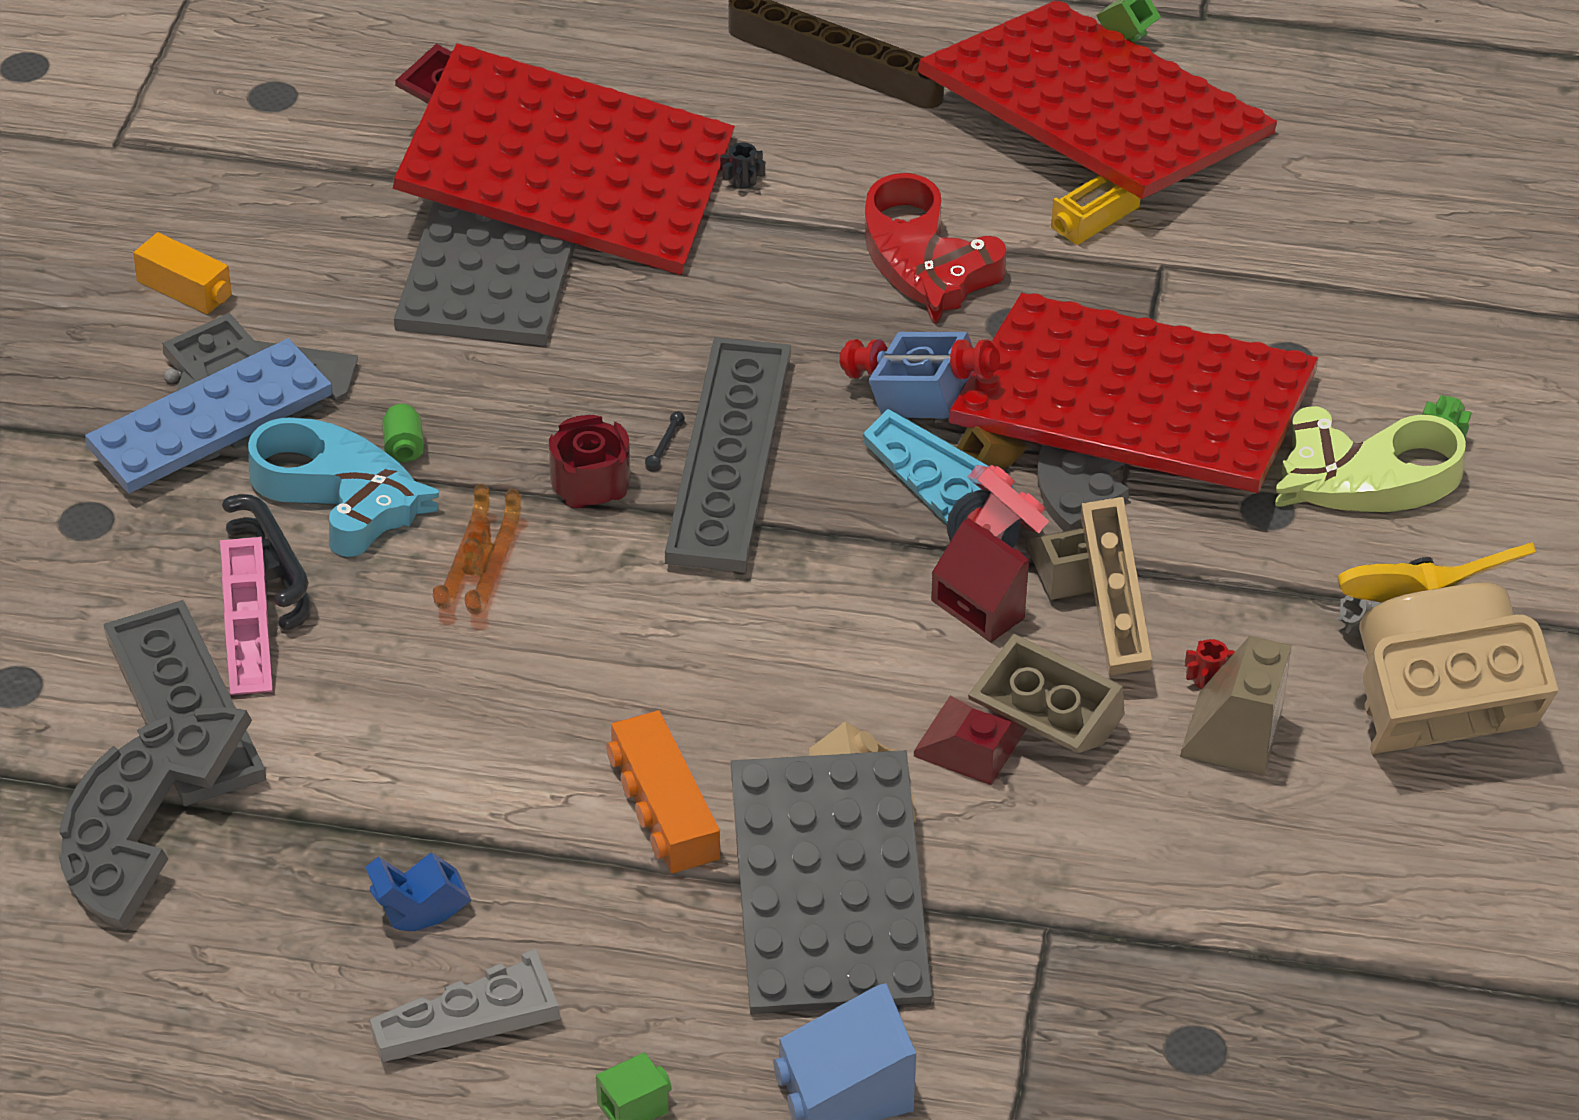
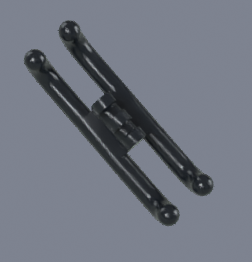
[222,494,312,630]

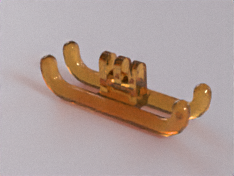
[432,484,521,615]

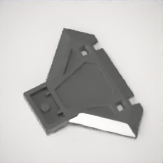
[162,313,358,461]

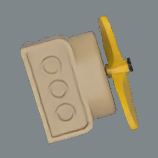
[1338,542,1559,755]

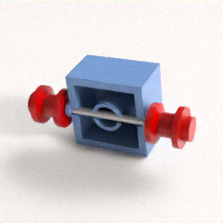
[839,332,1000,419]

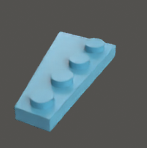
[863,409,1013,525]

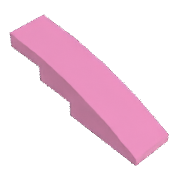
[220,537,273,696]

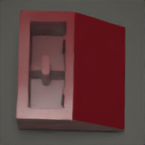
[931,518,1029,643]

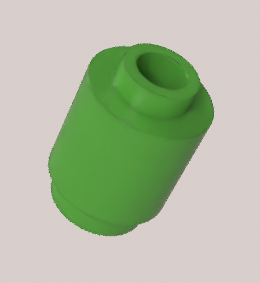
[382,404,424,462]

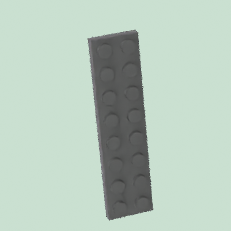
[665,337,791,572]

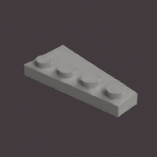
[370,948,560,1062]

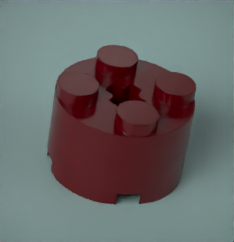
[549,415,630,508]

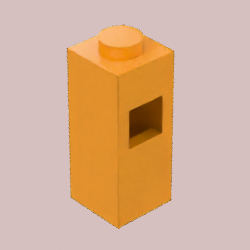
[133,232,232,315]

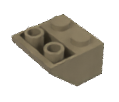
[1025,528,1094,600]

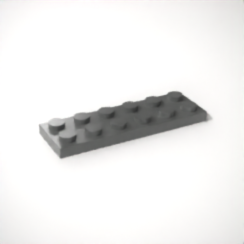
[104,600,267,806]

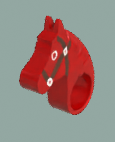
[865,173,1006,324]

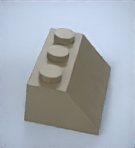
[968,633,1125,753]

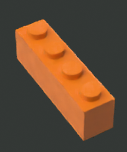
[606,710,720,874]

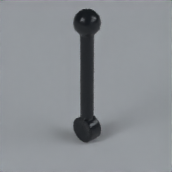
[645,411,685,472]

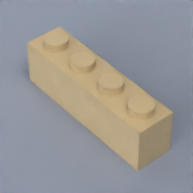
[1081,497,1152,676]

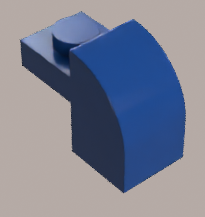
[365,852,471,931]

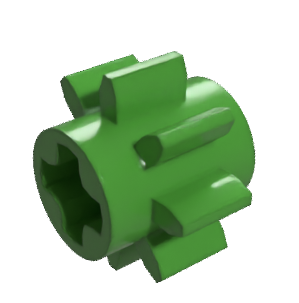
[1422,395,1472,438]

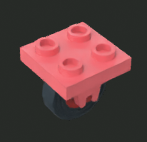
[947,465,1049,548]

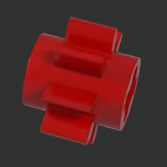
[1184,639,1235,689]

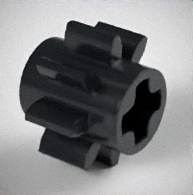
[720,142,766,189]

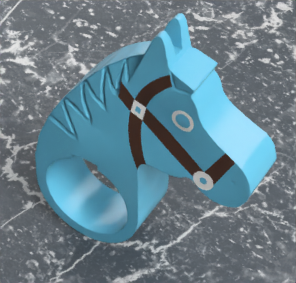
[248,418,439,557]

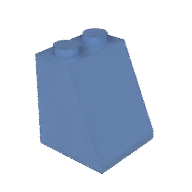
[773,983,916,1120]

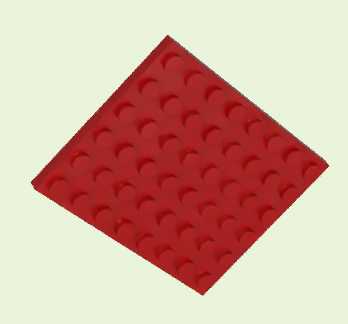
[918,0,1278,199]
[393,43,735,275]
[949,293,1318,493]

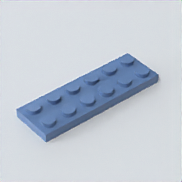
[85,338,332,494]

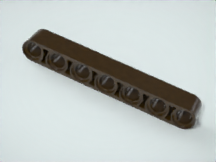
[728,0,944,108]

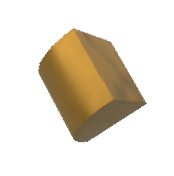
[956,426,1027,470]

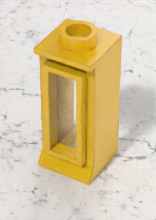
[1051,175,1141,245]

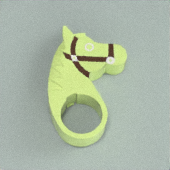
[1275,406,1466,512]

